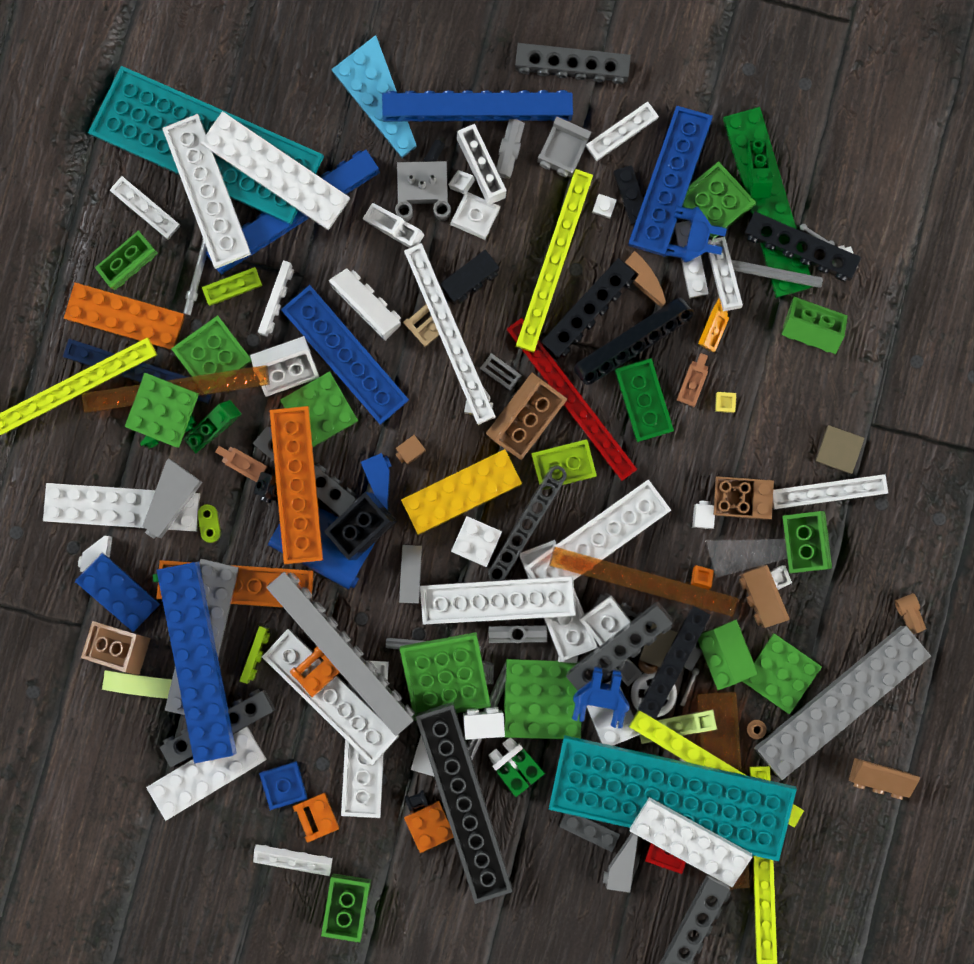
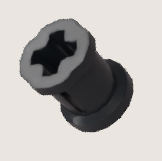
[405,790,429,813]

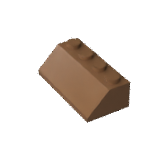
[486,372,567,460]

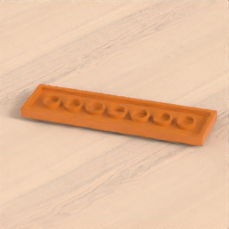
[270,406,323,564]
[156,560,314,607]

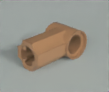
[895,593,926,634]

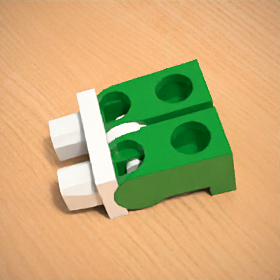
[488,738,545,797]

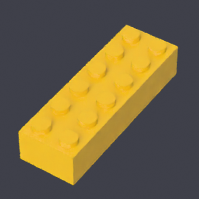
[401,449,522,535]

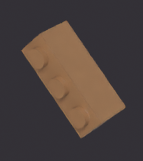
[739,565,790,628]
[849,758,920,800]

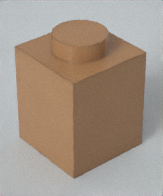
[395,435,426,465]

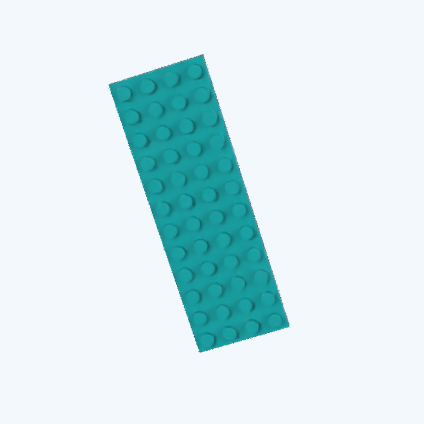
[88,66,324,225]
[548,735,797,861]

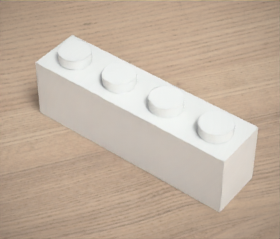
[457,124,506,205]

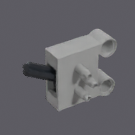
[395,140,451,222]

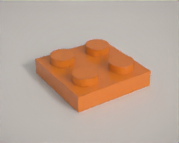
[404,801,454,853]

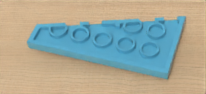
[332,35,417,158]

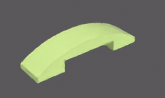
[102,670,172,699]
[640,710,717,744]

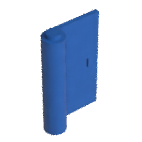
[268,507,376,590]

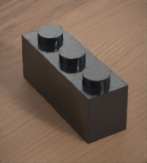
[440,249,499,305]

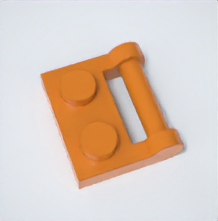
[290,646,340,697]
[292,793,339,843]

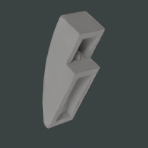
[399,545,422,603]

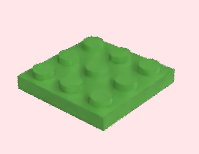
[682,161,756,241]
[171,315,252,395]
[280,371,358,447]
[125,373,199,448]
[742,633,822,714]

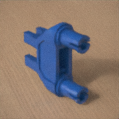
[666,205,727,262]
[572,667,630,728]

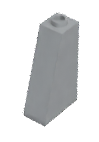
[143,458,203,539]

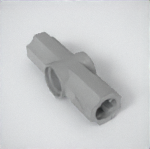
[496,119,525,179]
[489,625,547,643]

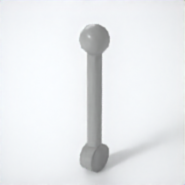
[800,224,835,245]
[680,668,699,706]

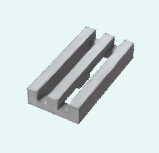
[480,353,522,391]

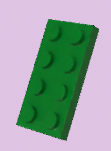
[614,358,674,442]

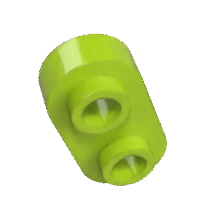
[198,504,221,543]

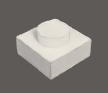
[448,170,475,195]
[592,194,616,219]
[770,565,792,590]

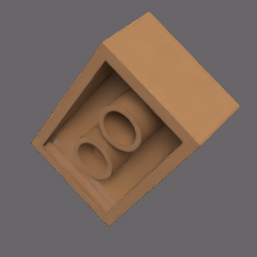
[81,621,151,675]

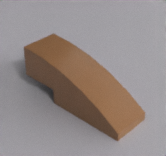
[625,251,666,308]

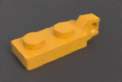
[698,298,729,352]

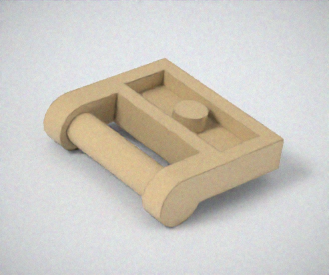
[403,304,439,348]

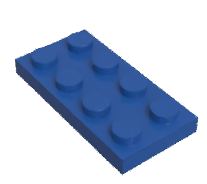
[75,552,160,632]

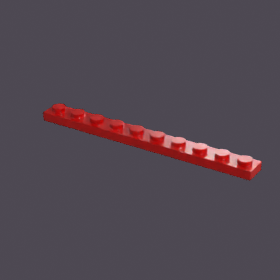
[506,318,637,481]

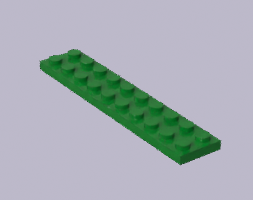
[723,107,813,298]

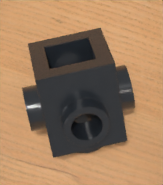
[254,472,278,503]

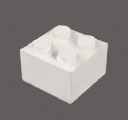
[451,516,502,567]
[463,707,505,740]

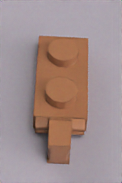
[676,353,708,407]
[215,446,268,482]

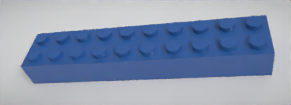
[157,562,237,764]

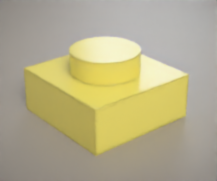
[715,392,736,413]

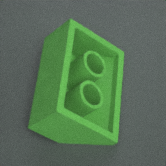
[95,230,158,290]
[782,297,847,354]
[782,511,832,573]
[698,619,758,690]

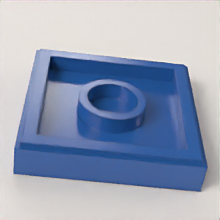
[259,761,308,810]

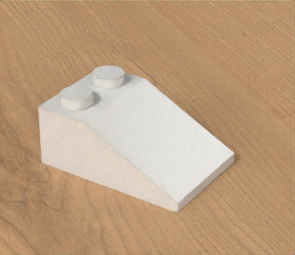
[587,681,640,746]

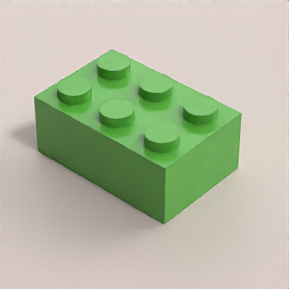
[321,873,371,942]

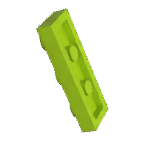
[202,267,263,306]
[240,626,270,684]

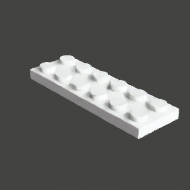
[519,540,598,662]
[146,727,267,821]
[630,797,752,887]

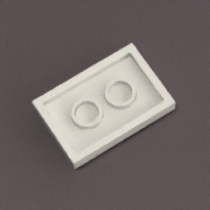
[580,596,641,653]

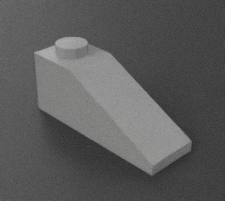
[603,832,638,893]

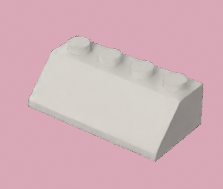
[329,268,401,341]

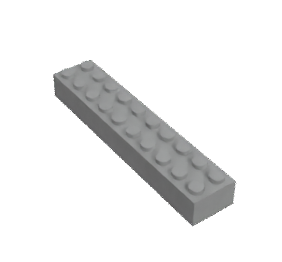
[266,572,415,736]
[754,626,931,780]

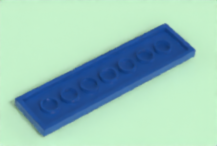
[628,106,713,257]
[281,285,409,425]

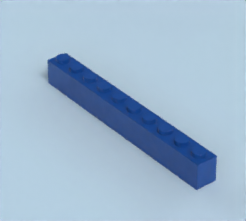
[382,90,573,122]
[206,150,380,275]

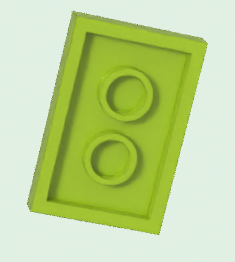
[531,439,597,490]

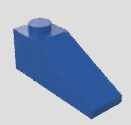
[361,453,392,510]

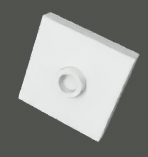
[450,192,501,240]

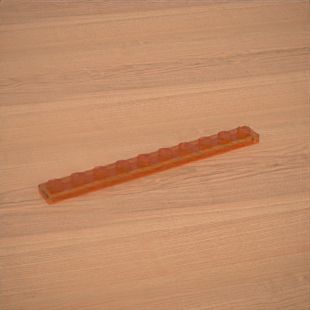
[82,365,270,413]
[549,547,738,617]

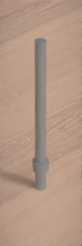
[183,239,208,316]

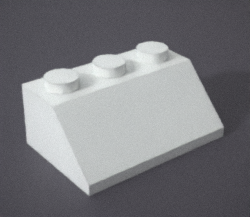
[250,336,319,397]

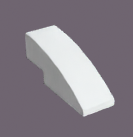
[363,203,424,248]

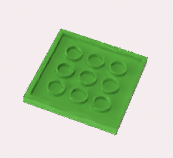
[400,632,491,721]
[504,659,581,739]

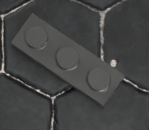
[559,813,620,852]

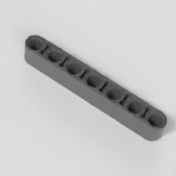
[488,465,566,581]

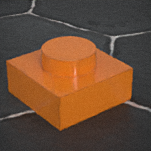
[691,565,714,590]

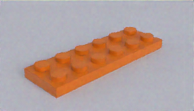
[64,282,185,350]

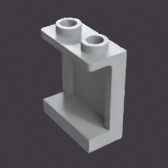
[537,117,591,177]

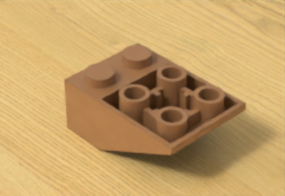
[713,477,774,520]

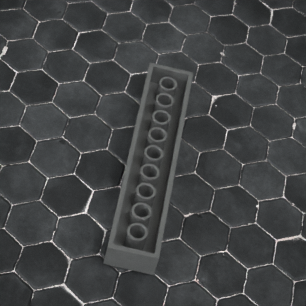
[416,702,512,904]

